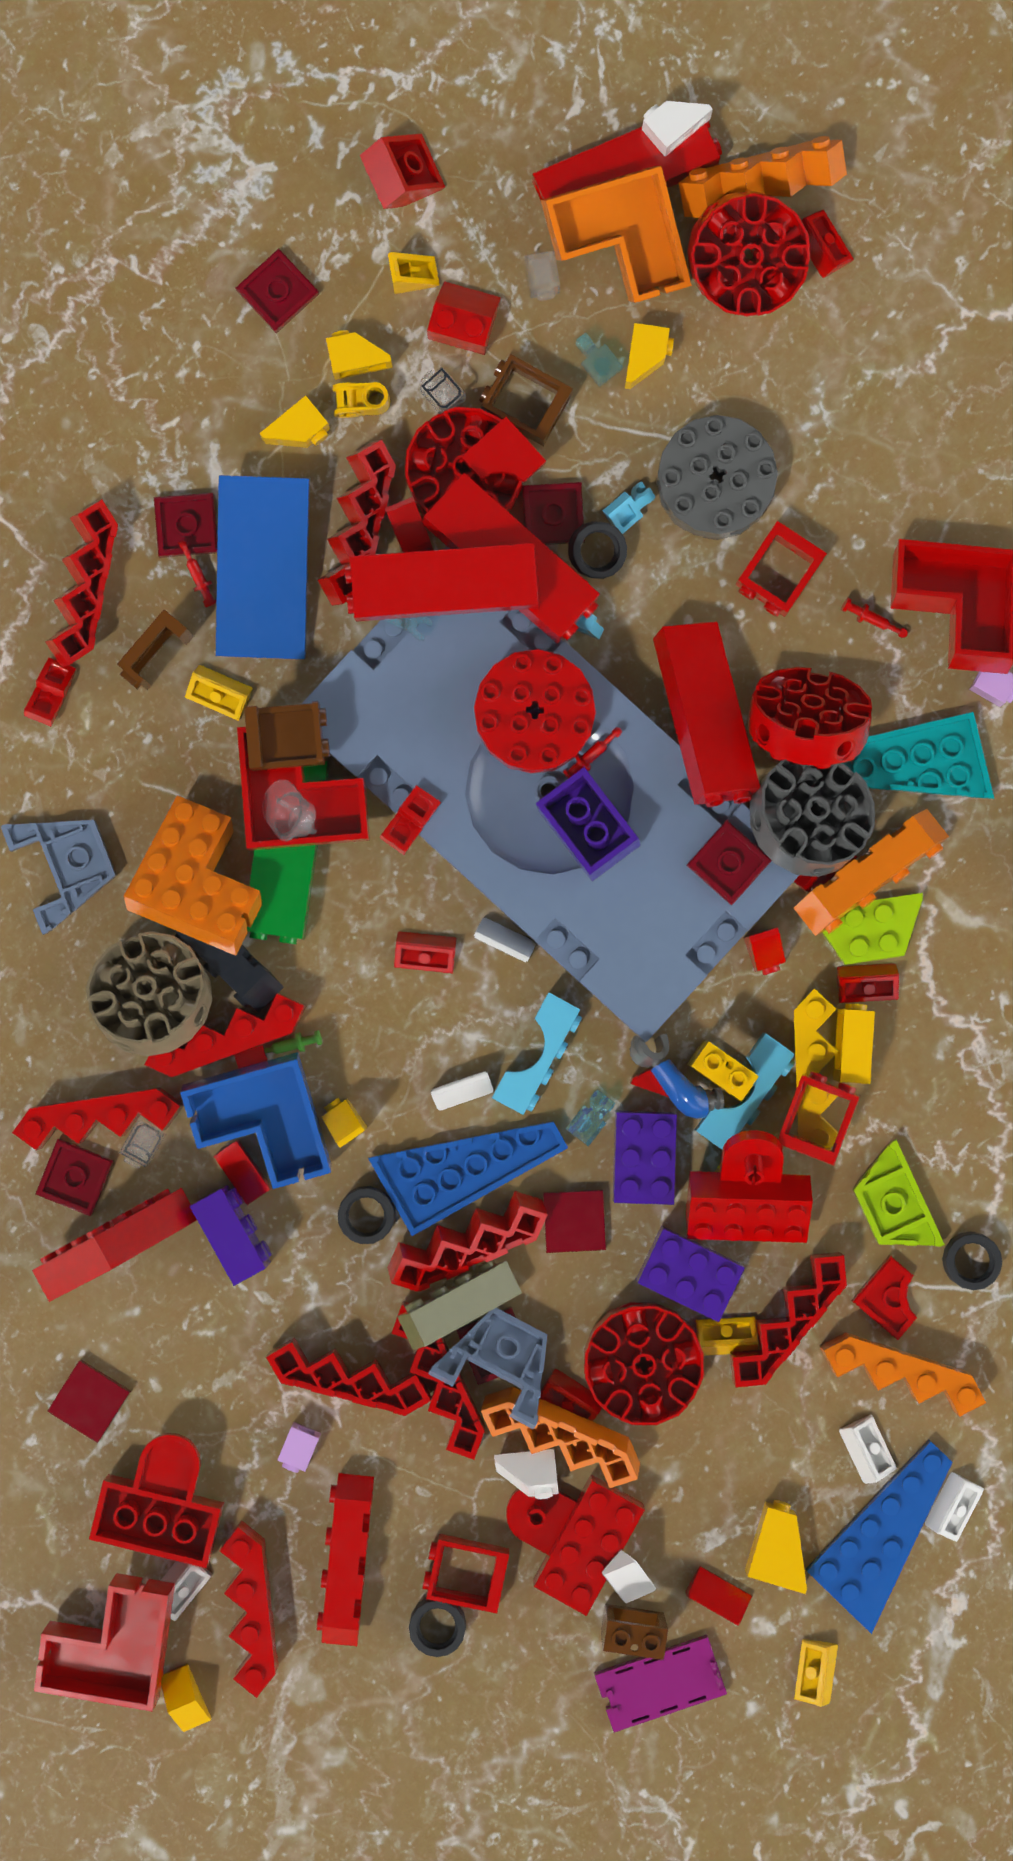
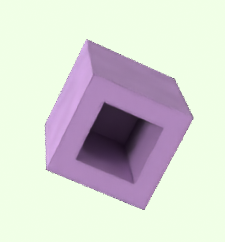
[969,672,1013,707]
[278,1422,321,1473]

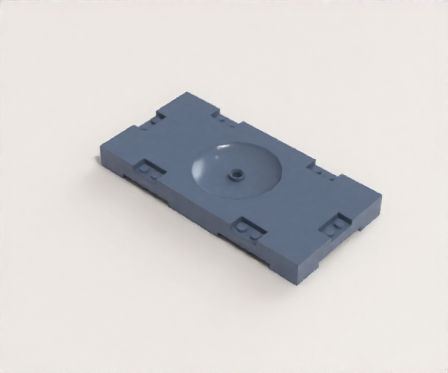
[302,546,799,1042]

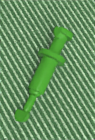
[265,1030,322,1054]

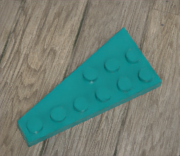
[842,712,995,799]

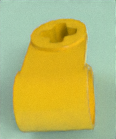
[333,382,391,418]

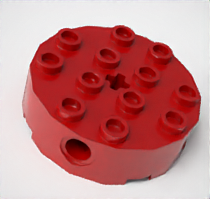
[687,190,810,317]
[405,407,523,515]
[474,649,596,774]
[748,667,872,769]
[584,1302,704,1425]

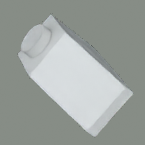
[642,101,713,157]
[494,1449,559,1499]

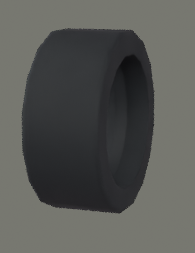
[568,521,627,579]
[338,1186,395,1244]
[942,1232,1002,1291]
[409,1598,466,1657]

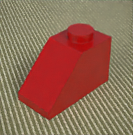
[385,497,433,553]
[744,927,786,975]

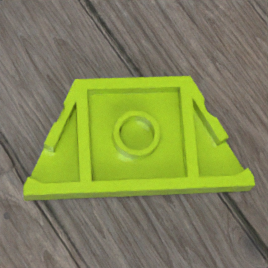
[822,893,923,965]
[853,1139,945,1247]

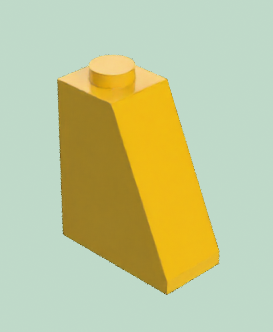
[745,1500,807,1594]

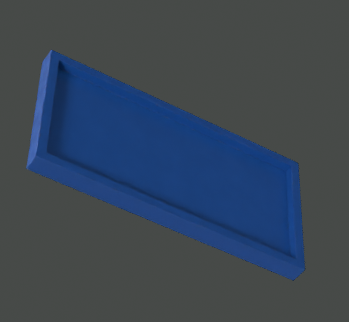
[216,475,310,659]

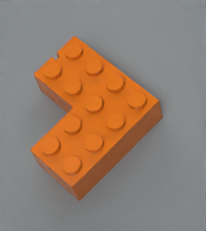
[541,166,692,303]
[123,795,262,956]

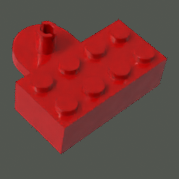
[686,1130,813,1243]
[89,1433,225,1568]
[506,1474,645,1616]

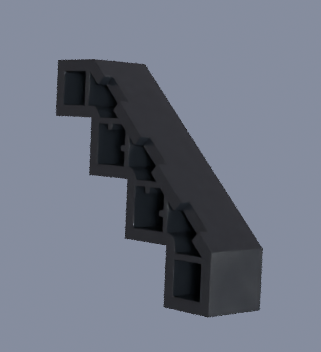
[174,930,284,1012]

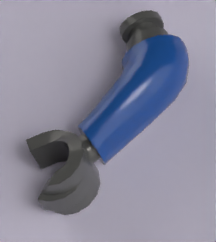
[630,1034,724,1119]

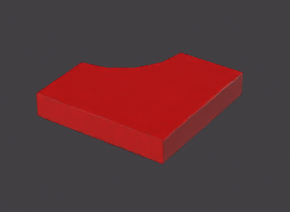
[461,417,546,483]
[851,1255,917,1340]

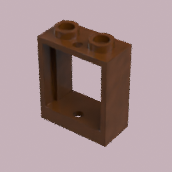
[479,354,573,447]
[601,1604,668,1660]

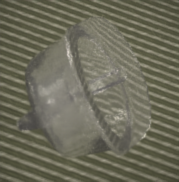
[263,780,317,841]

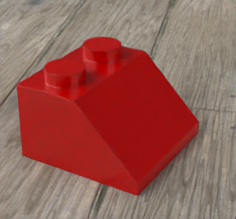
[360,133,445,209]
[427,281,501,355]

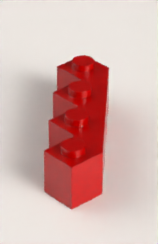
[318,439,396,606]
[45,499,118,667]
[144,993,306,1077]
[12,1087,184,1150]
[387,1191,548,1292]
[730,1252,847,1388]
[392,1301,485,1460]
[266,1337,432,1416]
[316,1473,374,1647]
[219,1520,279,1698]

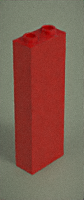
[532,120,722,202]
[422,473,600,644]
[345,543,539,622]
[653,621,760,807]

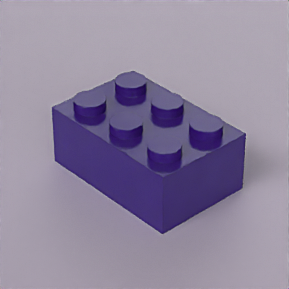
[535,767,641,881]
[613,1111,677,1205]
[190,1184,272,1286]
[636,1225,745,1322]

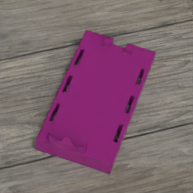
[594,1635,727,1733]

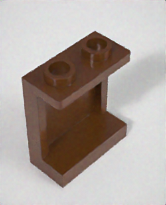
[117,609,194,690]
[244,701,330,771]

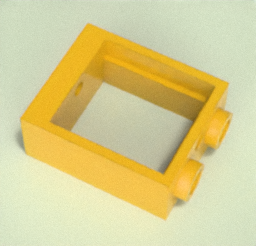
[833,1003,875,1084]
[687,1040,759,1101]

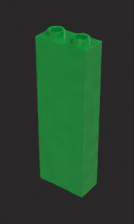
[247,761,330,945]

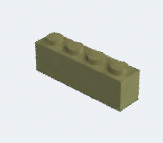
[397,1260,522,1349]

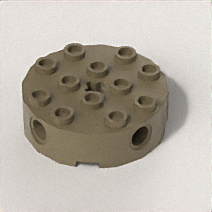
[86,931,212,1056]

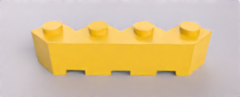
[794,988,838,1149]

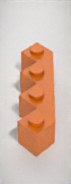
[679,136,847,218]
[794,809,949,936]
[820,1332,986,1417]
[481,1387,640,1488]

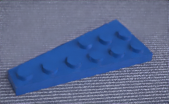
[368,1121,568,1236]
[806,1440,953,1634]

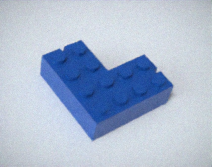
[180,1052,332,1189]

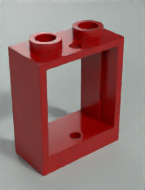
[735,521,827,617]
[778,1071,861,1166]
[422,1534,509,1614]

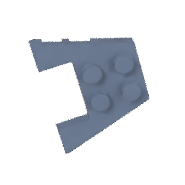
[0,820,117,935]
[428,1308,547,1429]

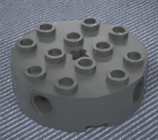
[656,415,778,540]
[750,760,875,877]

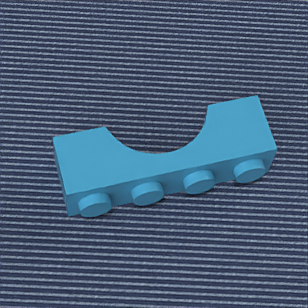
[492,992,582,1115]
[694,1033,795,1150]

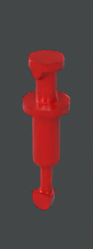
[178,541,217,608]
[841,597,908,638]
[563,727,622,779]

